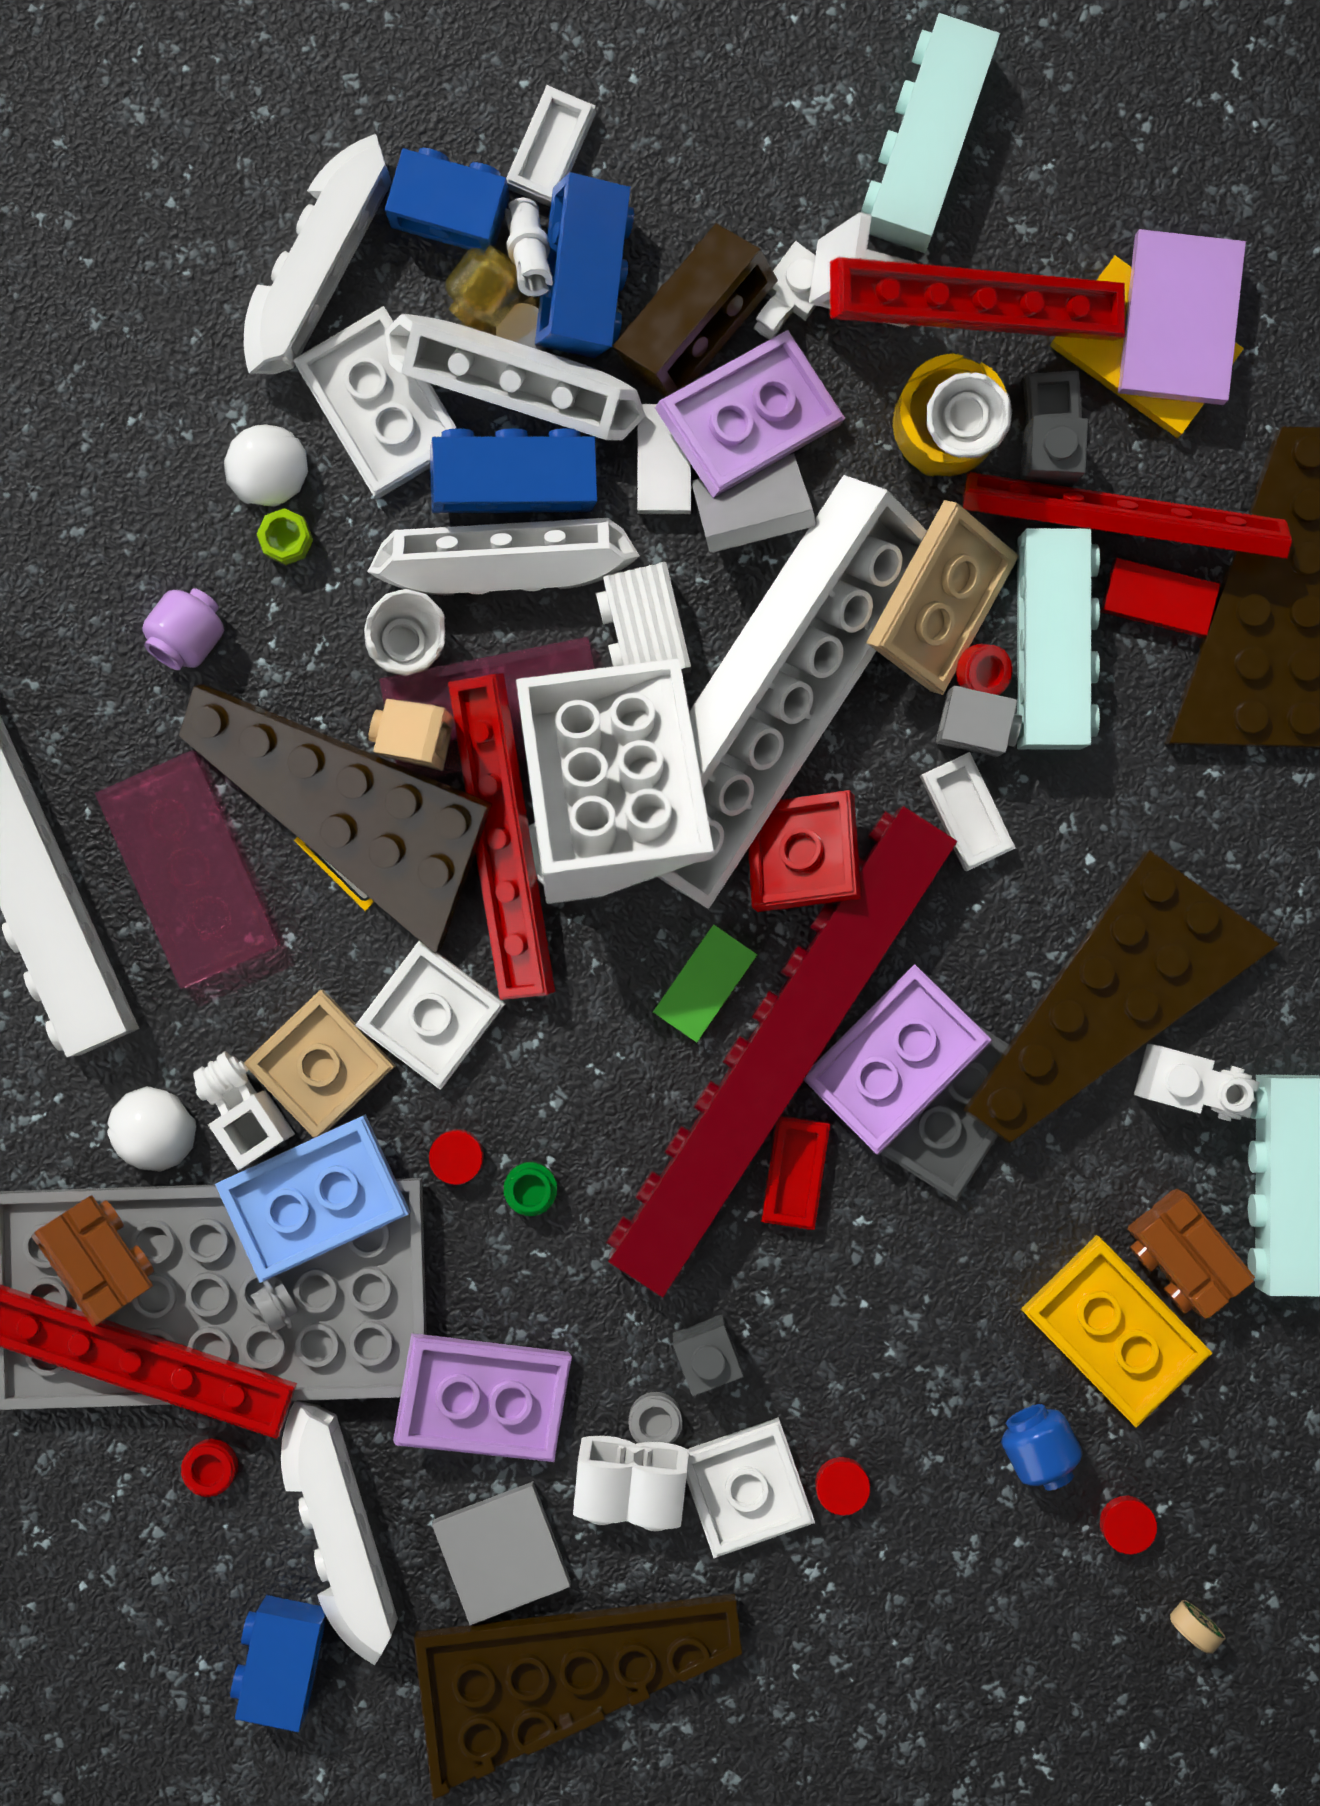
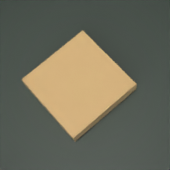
[244,989,396,1138]

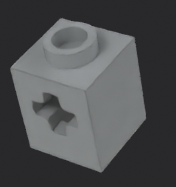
[935,686,1022,757]

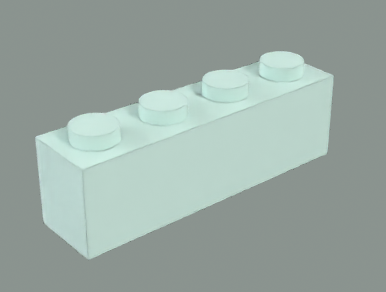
[861,13,1000,253]
[1017,528,1100,750]
[1247,1075,1320,1296]

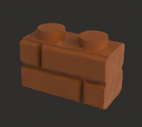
[1127,1189,1255,1319]
[32,1195,154,1327]

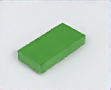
[653,924,757,1043]

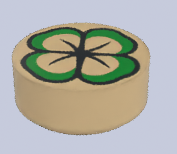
[1170,1600,1226,1654]

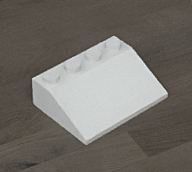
[516,658,713,904]

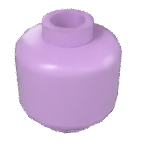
[142,589,224,670]

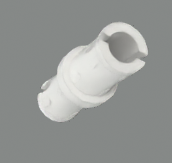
[505,198,553,297]

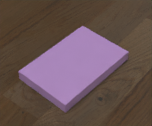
[1118,229,1246,405]
[655,330,845,498]
[804,964,993,1155]
[393,1333,572,1462]

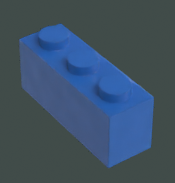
[535,172,634,358]
[430,428,597,513]

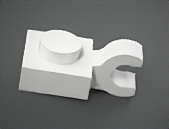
[754,241,817,340]

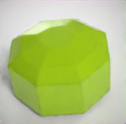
[257,508,313,565]

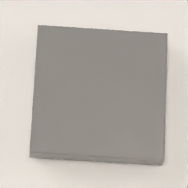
[691,454,816,553]
[432,1482,571,1625]

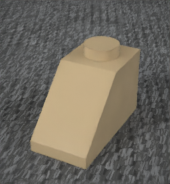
[368,699,454,771]

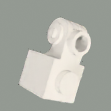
[1134,1043,1260,1122]
[193,1051,295,1170]

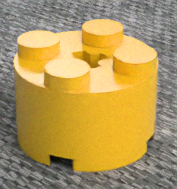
[893,354,1007,476]

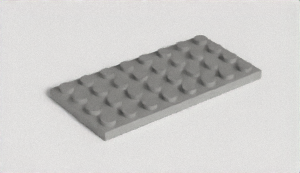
[0,1178,427,1410]

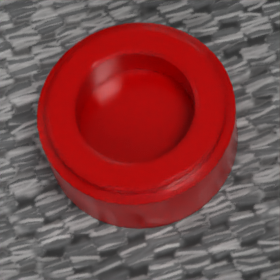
[956,644,1013,695]
[429,1129,484,1184]
[181,1439,238,1497]
[815,1457,870,1515]
[1100,1496,1157,1554]

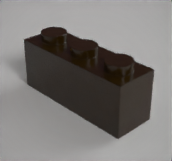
[613,223,778,397]

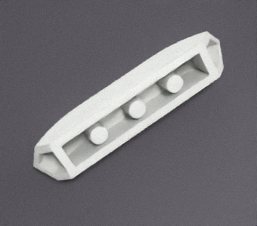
[244,134,392,374]
[384,314,646,440]
[367,518,640,595]
[281,1401,398,1665]

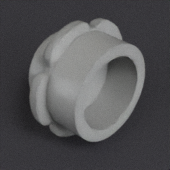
[251,1281,298,1333]

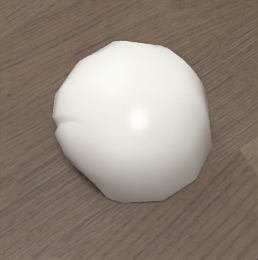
[927,372,1012,458]
[224,424,308,507]
[364,589,445,676]
[107,1086,196,1172]

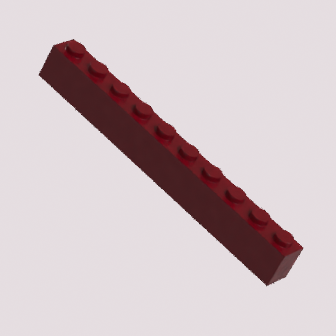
[606,806,958,1297]

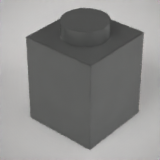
[1020,416,1088,486]
[673,1315,743,1396]

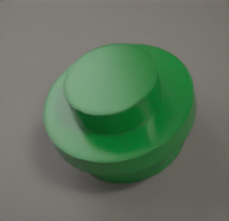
[504,1162,557,1216]

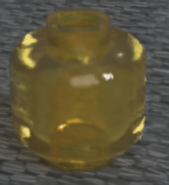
[445,244,524,329]

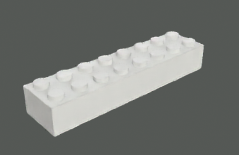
[657,475,927,909]

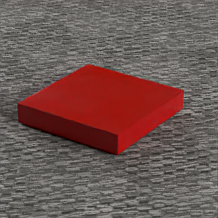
[749,790,861,912]

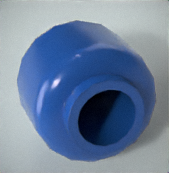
[1001,1404,1083,1491]

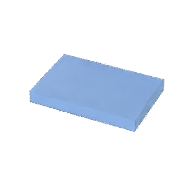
[215,1114,410,1283]

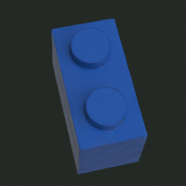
[385,148,510,256]
[230,1595,327,1732]

